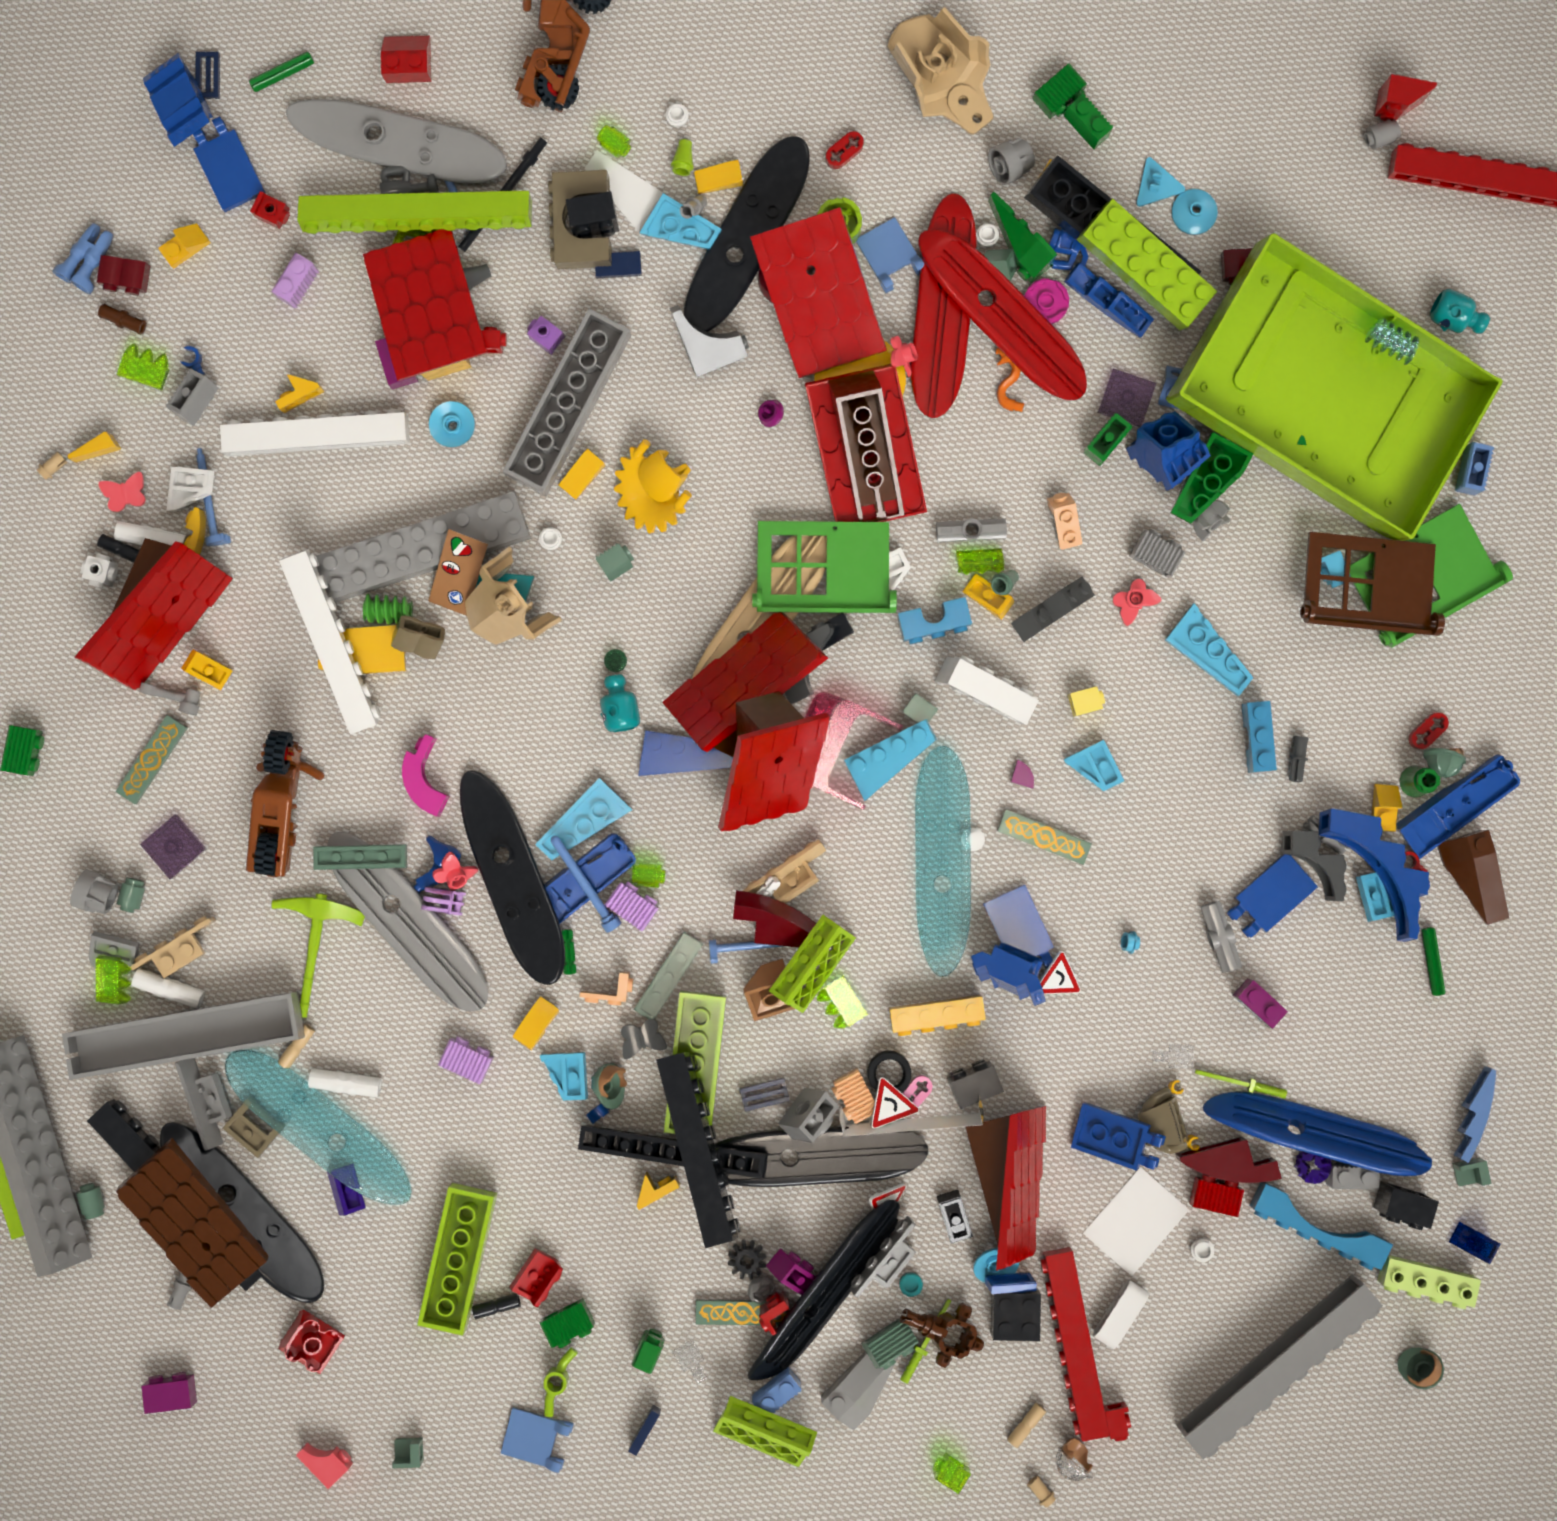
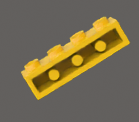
[889,995,986,1036]

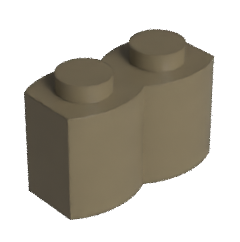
[391,616,445,659]

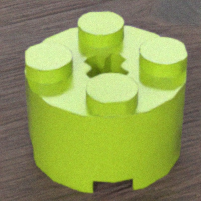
[817,197,862,244]

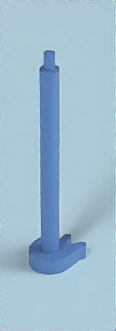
[196,448,231,546]
[709,939,785,964]

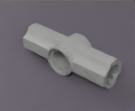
[936,518,1007,543]
[1200,901,1242,973]

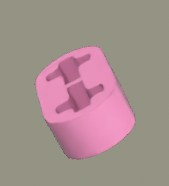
[902,1075,933,1107]

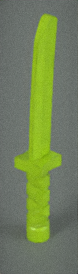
[1195,1069,1287,1099]
[900,1299,951,1384]

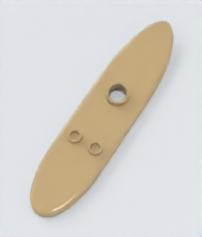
[692,536,827,679]

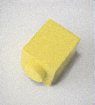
[1067,686,1105,717]

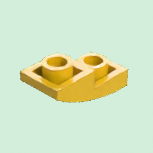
[184,507,206,555]
[513,996,559,1051]

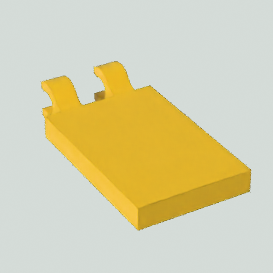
[318,625,406,674]

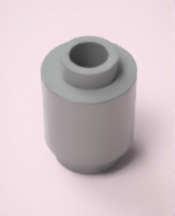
[1364,120,1401,149]

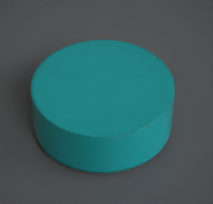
[899,1272,923,1297]

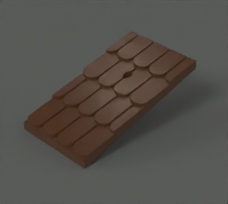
[116,1138,269,1308]

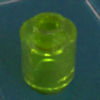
[596,125,632,158]
[632,863,666,888]

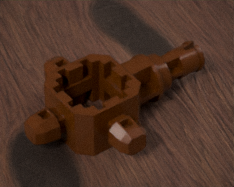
[900,1303,984,1368]

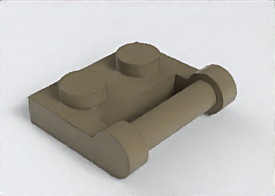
[222,1096,286,1158]

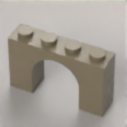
[548,170,612,269]

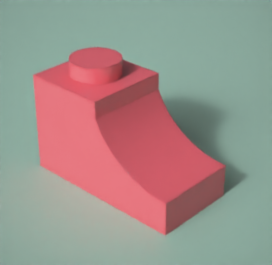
[296,1442,353,1489]

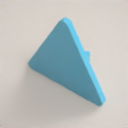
[1136,157,1185,207]

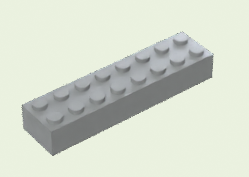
[502,308,631,497]

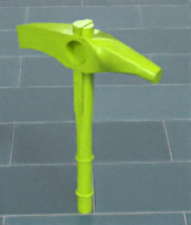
[272,893,365,1018]

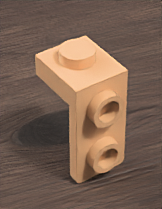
[1047,493,1082,550]
[579,972,634,1005]

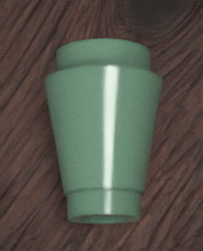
[991,570,1019,595]

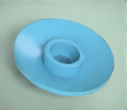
[1172,189,1218,235]
[429,401,475,447]
[973,1248,1019,1282]

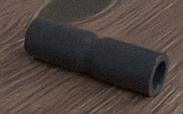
[97,534,140,563]
[472,1293,521,1320]

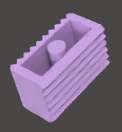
[271,253,319,308]
[604,881,659,931]
[438,1036,494,1084]

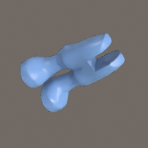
[52,223,113,295]

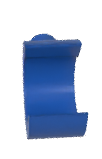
[180,346,205,375]
[586,1103,610,1124]

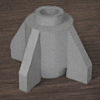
[1193,500,1230,541]

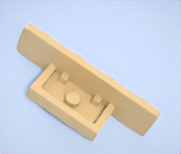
[743,839,826,904]
[130,916,216,978]

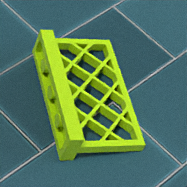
[769,915,856,1013]
[713,1396,817,1467]

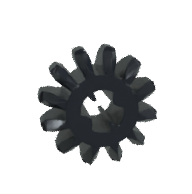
[728,1239,767,1280]

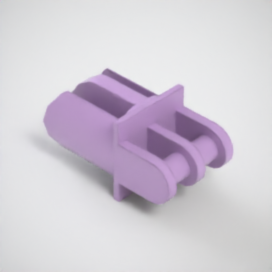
[421,887,466,916]

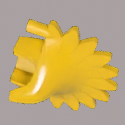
[614,439,692,534]

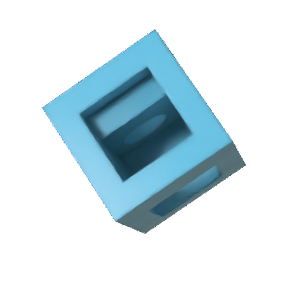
[1321,551,1350,588]

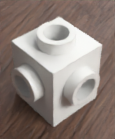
[81,553,118,588]

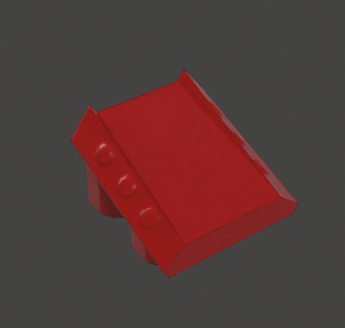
[278,1309,345,1375]

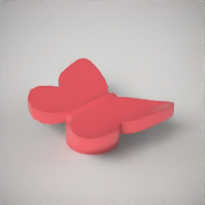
[890,336,917,378]
[98,472,146,512]
[1113,579,1161,626]
[432,852,479,890]

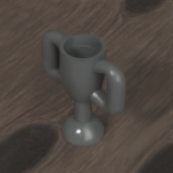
[380,166,439,194]

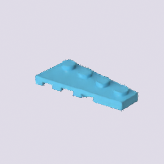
[1165,603,1253,696]
[844,719,937,801]
[535,778,633,860]

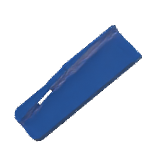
[1396,754,1520,859]
[544,833,636,924]

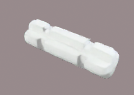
[756,876,781,897]

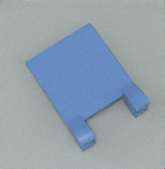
[856,217,924,293]
[501,1407,574,1473]

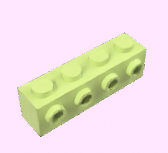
[1377,1255,1481,1309]

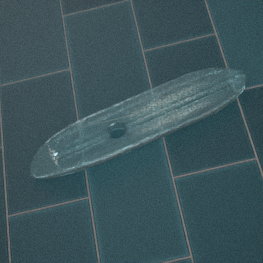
[915,746,971,977]
[225,1050,412,1205]

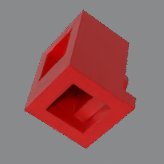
[250,191,290,229]
[481,327,507,354]
[1104,1402,1131,1441]

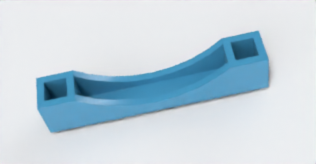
[1249,1182,1393,1270]

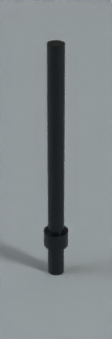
[458,137,547,252]

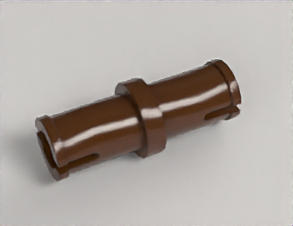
[98,304,147,335]

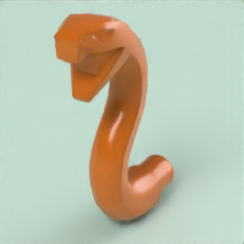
[995,348,1025,412]

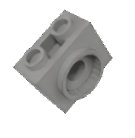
[778,1088,839,1143]

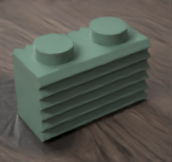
[596,543,634,582]
[861,1318,919,1370]

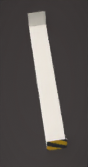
[839,1097,984,1136]

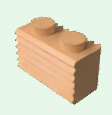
[831,1068,875,1124]

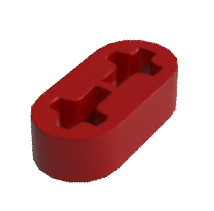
[826,131,864,169]
[1408,713,1449,750]

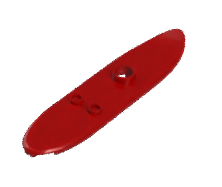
[911,193,977,418]
[918,229,1087,400]

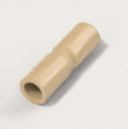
[277,1023,315,1069]
[1007,1403,1047,1448]

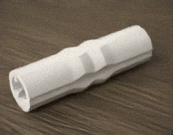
[114,521,188,546]
[131,968,205,1009]
[308,1068,382,1098]

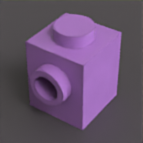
[527,316,565,355]

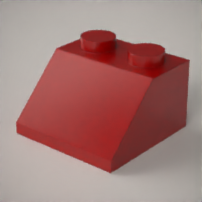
[381,35,432,83]
[1374,74,1437,121]

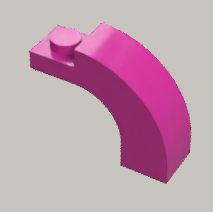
[402,734,450,817]

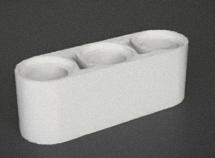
[1093,1280,1149,1350]

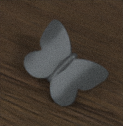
[621,1019,667,1059]

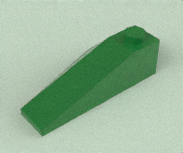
[988,192,1057,284]
[1170,432,1253,524]

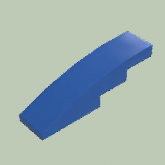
[1064,263,1154,338]

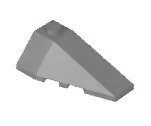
[821,1351,899,1430]

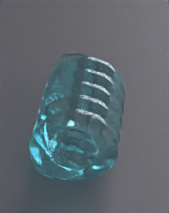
[1365,318,1419,365]

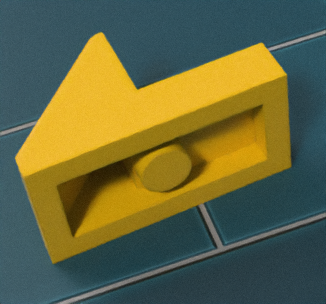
[158,223,211,269]
[275,374,324,414]
[181,649,233,690]
[1371,784,1402,832]
[637,1171,681,1210]

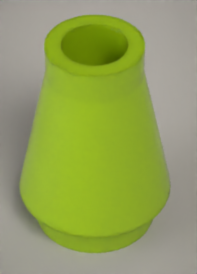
[671,139,693,176]

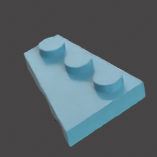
[640,193,722,250]

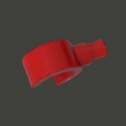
[1405,851,1428,872]

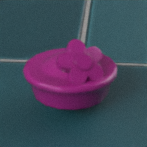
[758,400,784,427]

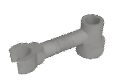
[139,683,200,716]

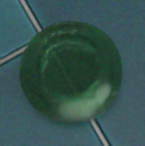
[604,649,627,672]

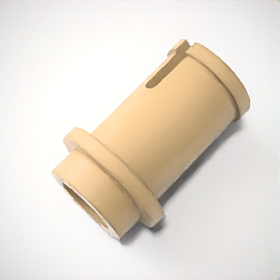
[36,451,68,480]
[1027,1476,1056,1508]

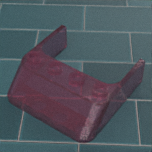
[805,692,903,810]

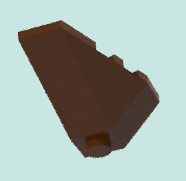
[1437,830,1509,925]

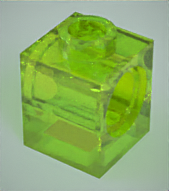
[933,1453,971,1494]

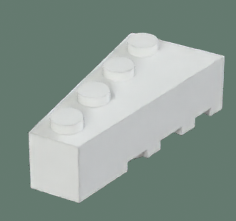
[934,656,1039,725]

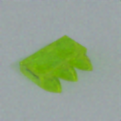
[116,343,170,391]
[956,548,1004,575]
[96,955,131,1004]
[817,975,868,1029]

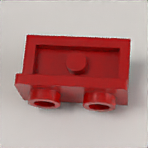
[509,1248,563,1308]
[759,1291,789,1336]

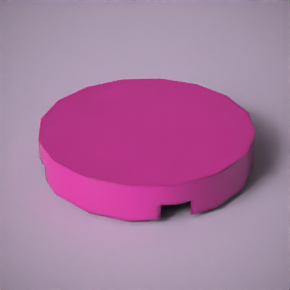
[1025,278,1069,324]

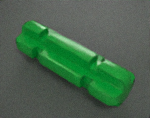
[561,929,576,975]

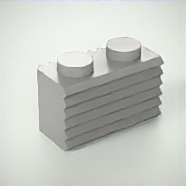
[166,369,219,426]
[1129,529,1186,578]
[1326,1162,1380,1190]

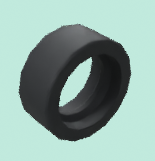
[867,1051,911,1093]

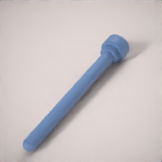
[551,836,622,933]

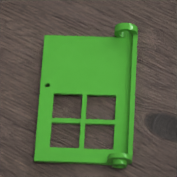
[1350,504,1513,648]
[752,521,897,613]

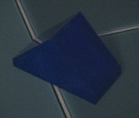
[1449,1221,1501,1264]

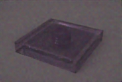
[1097,368,1156,428]
[140,814,206,879]

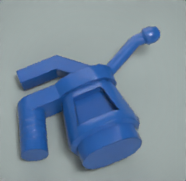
[1049,228,1089,271]

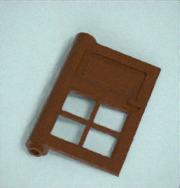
[1300,532,1445,636]

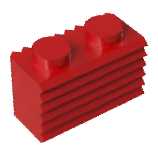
[1189,1174,1244,1217]

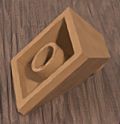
[743,959,795,1022]

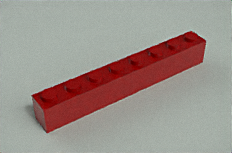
[1388,143,1557,208]
[1040,1247,1110,1442]

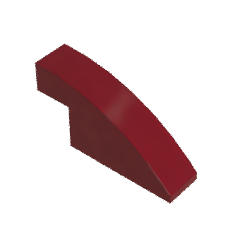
[733,890,816,948]
[1176,1136,1282,1183]

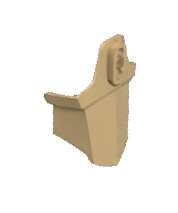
[887,7,993,135]
[465,547,562,645]

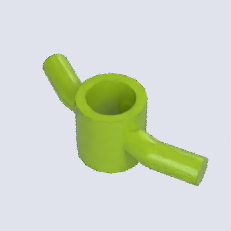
[543,1347,578,1417]

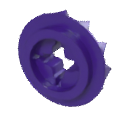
[1294,1151,1332,1184]

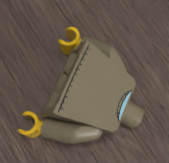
[1138,1080,1200,1154]

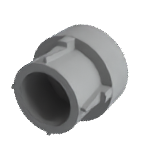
[988,138,1035,185]
[70,869,118,915]

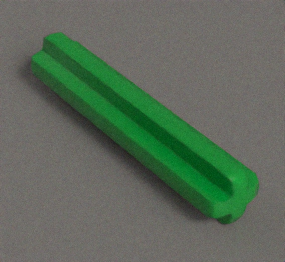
[249,52,314,92]
[1422,927,1446,996]

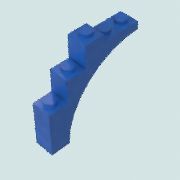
[1319,808,1430,942]

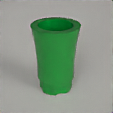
[1399,765,1440,797]

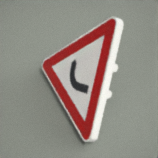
[1039,951,1081,994]
[871,1077,919,1129]
[869,1183,906,1210]

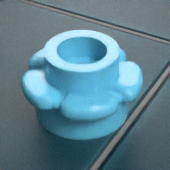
[1121,931,1140,954]

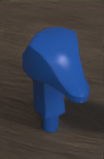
[413,835,461,893]

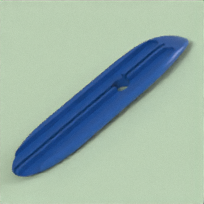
[1203,1092,1432,1176]

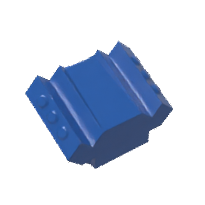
[143,52,213,147]
[1126,411,1211,491]
[971,943,1046,1006]

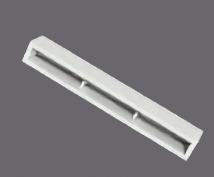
[220,409,410,456]
[279,549,380,734]

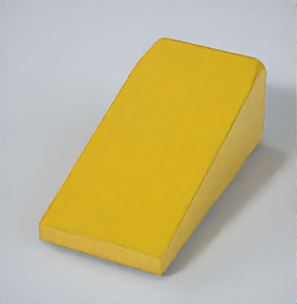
[694,160,743,194]
[67,431,121,463]
[559,449,606,500]
[962,573,1015,620]

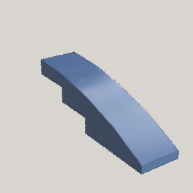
[1454,1066,1496,1163]

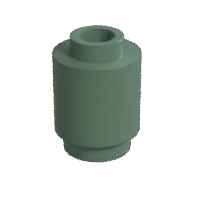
[116,877,145,913]
[76,1183,105,1220]

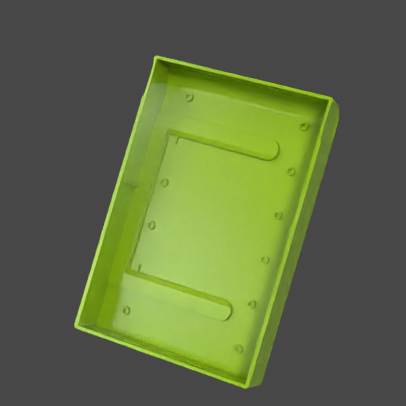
[1166,233,1503,541]

